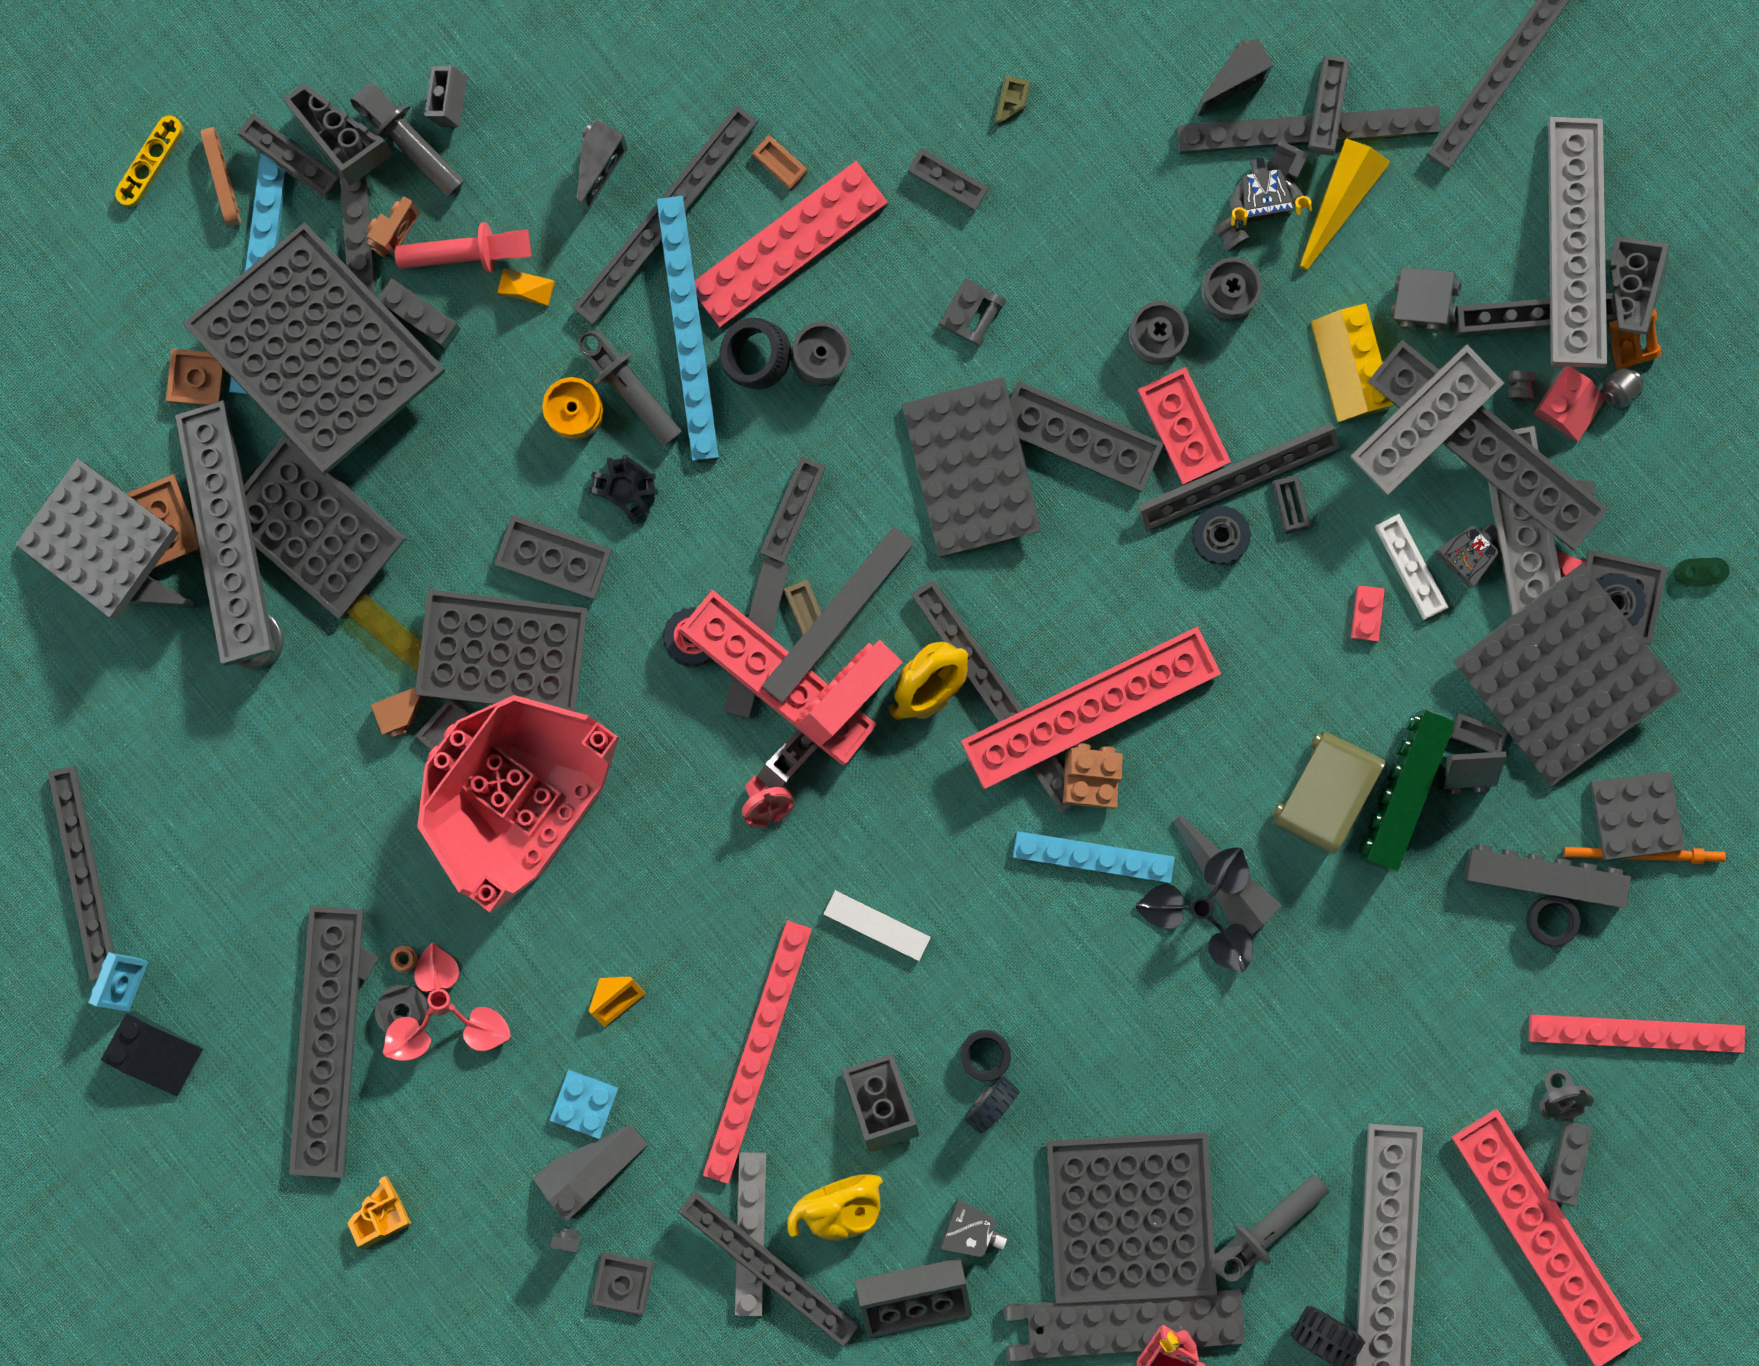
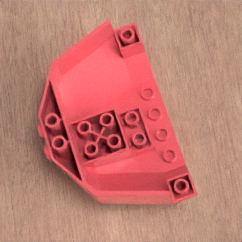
[417,695,619,913]

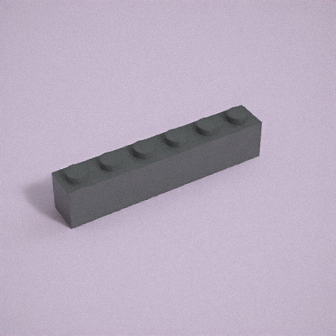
[1453,293,1618,338]
[1463,844,1631,908]

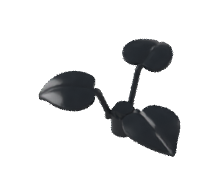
[1136,847,1253,972]

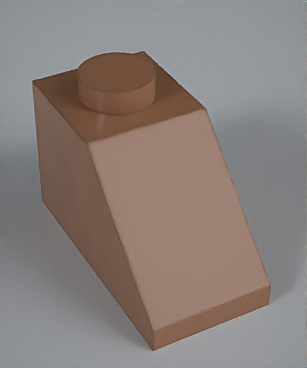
[371,687,424,738]

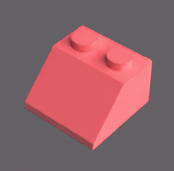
[1533,366,1605,442]

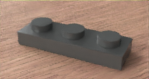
[908,148,989,212]
[1547,1121,1593,1207]

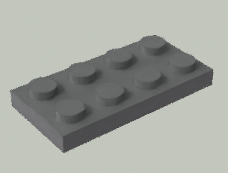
[494,515,613,600]

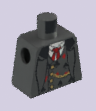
[1434,523,1499,588]

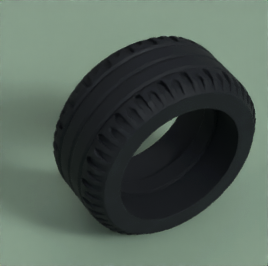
[719,318,792,390]

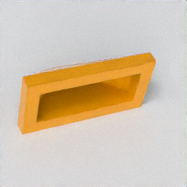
[497,268,555,306]
[589,977,646,1027]

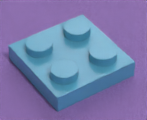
[88,952,148,1012]
[550,1069,619,1139]

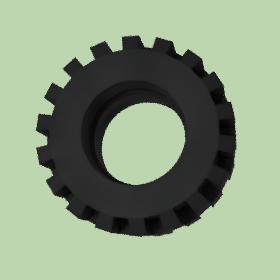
[1290,1306,1365,1366]

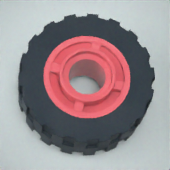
[663,607,713,668]

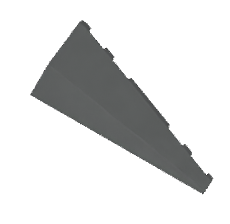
[1173,815,1281,937]

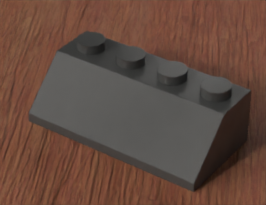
[855,1258,973,1338]

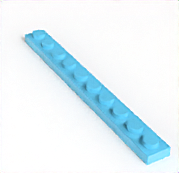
[229,136,291,395]
[657,196,719,461]

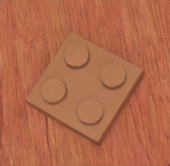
[166,349,225,406]

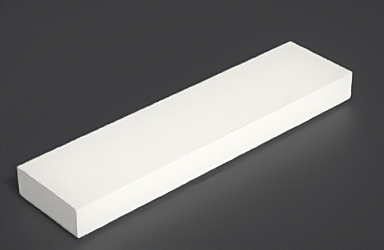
[1375,514,1448,620]
[824,890,931,961]

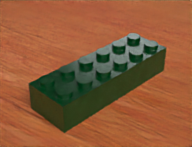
[1358,710,1456,872]

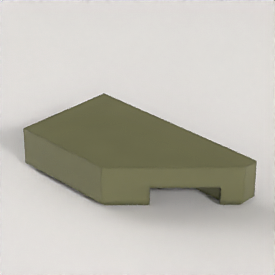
[994,76,1031,125]

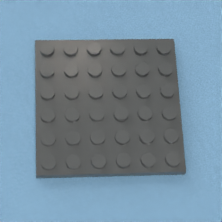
[1453,563,1682,787]
[1046,1132,1217,1304]

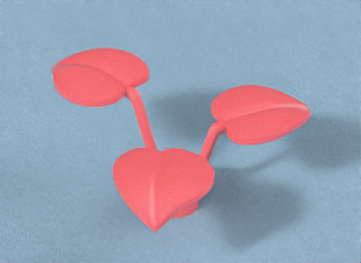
[383,943,511,1061]

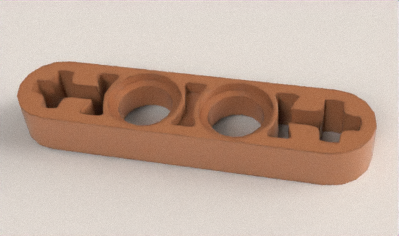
[201,126,242,228]

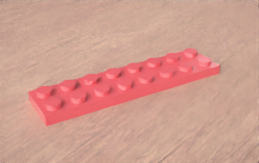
[695,161,888,329]
[679,590,877,766]

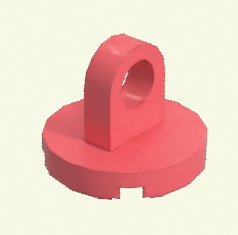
[742,776,794,828]

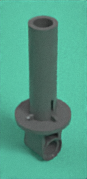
[350,82,465,197]
[578,330,682,446]
[1211,1174,1329,1282]

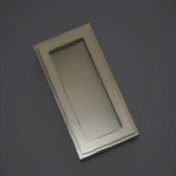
[783,579,822,636]

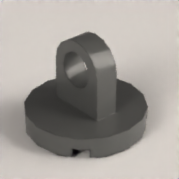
[1539,1068,1594,1121]

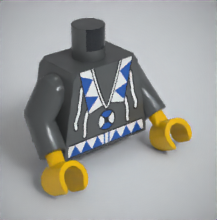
[1229,158,1312,225]

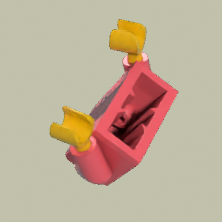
[1136,1325,1206,1366]

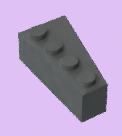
[283,84,392,186]

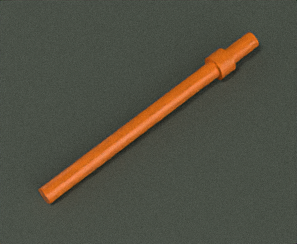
[1563,847,1726,864]

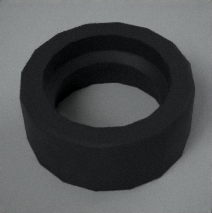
[1526,896,1581,947]
[960,1030,1011,1081]

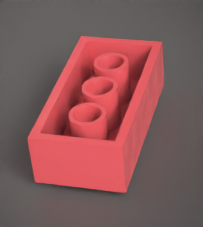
[796,640,902,747]

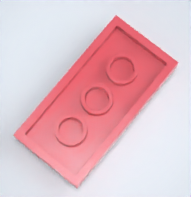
[1137,367,1231,485]

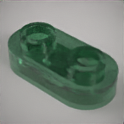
[1674,558,1729,586]

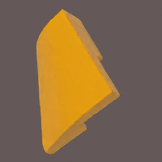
[348,1176,412,1249]

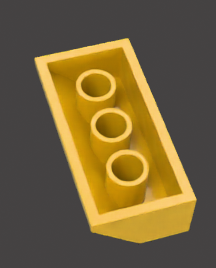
[1311,303,1394,423]

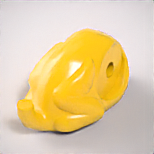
[889,642,968,720]
[787,1174,883,1241]

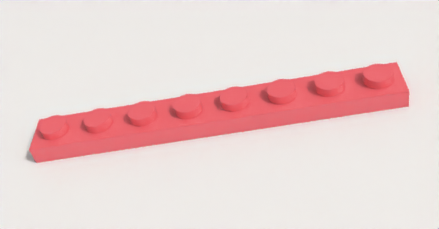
[1529,1014,1745,1053]

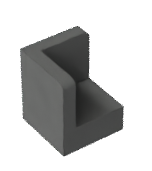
[1267,141,1308,183]

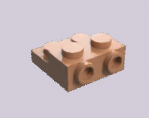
[366,196,420,258]
[1063,744,1123,810]

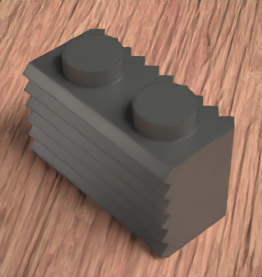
[424,66,467,127]

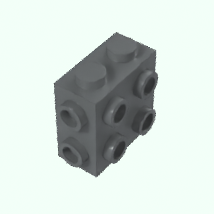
[1391,267,1461,333]

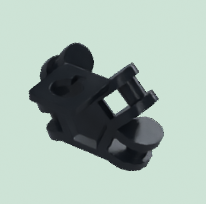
[587,454,659,524]

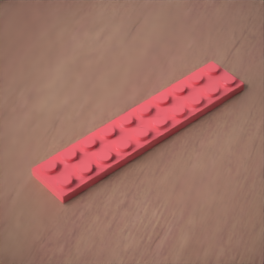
[960,627,1221,790]
[1451,1109,1642,1366]

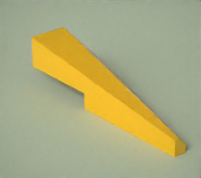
[1299,139,1390,271]

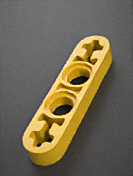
[115,116,184,208]

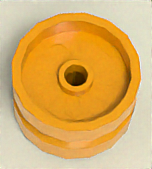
[542,377,604,440]

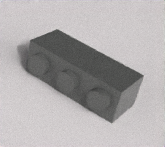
[377,278,461,350]

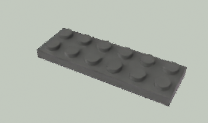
[1010,381,1164,493]

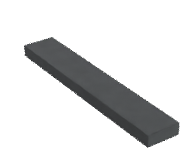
[723,558,790,718]

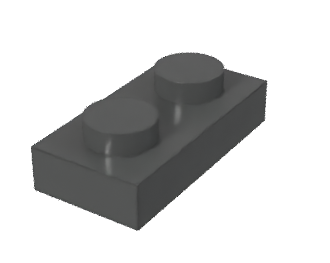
[550,1227,584,1253]

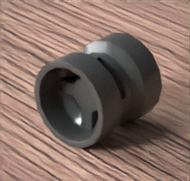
[1213,217,1249,252]
[1507,371,1535,401]

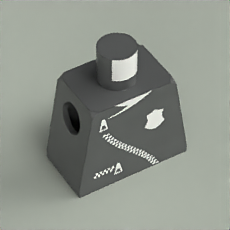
[940,1198,1007,1257]

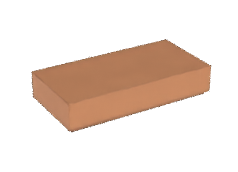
[751,135,808,190]

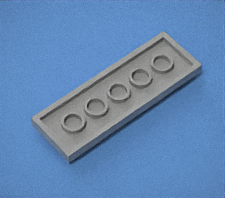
[1349,345,1504,495]

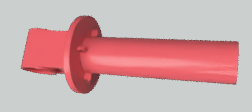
[395,222,532,273]

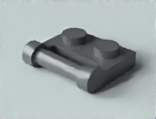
[939,278,1006,347]

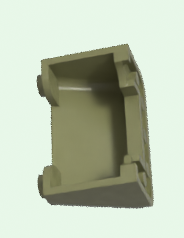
[1272,731,1385,855]

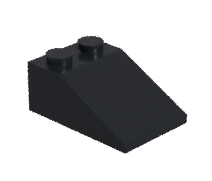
[101,1011,204,1096]

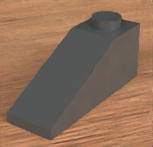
[757,729,819,788]

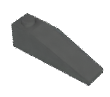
[1610,236,1669,335]
[534,1125,648,1221]

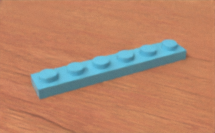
[1013,831,1175,883]

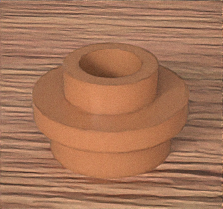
[390,946,418,973]

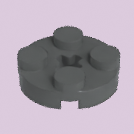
[375,984,429,1032]

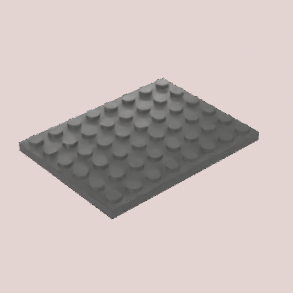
[183,222,445,475]

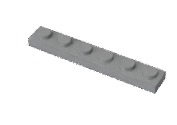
[735,1152,766,1316]

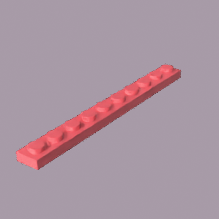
[703,920,812,1184]

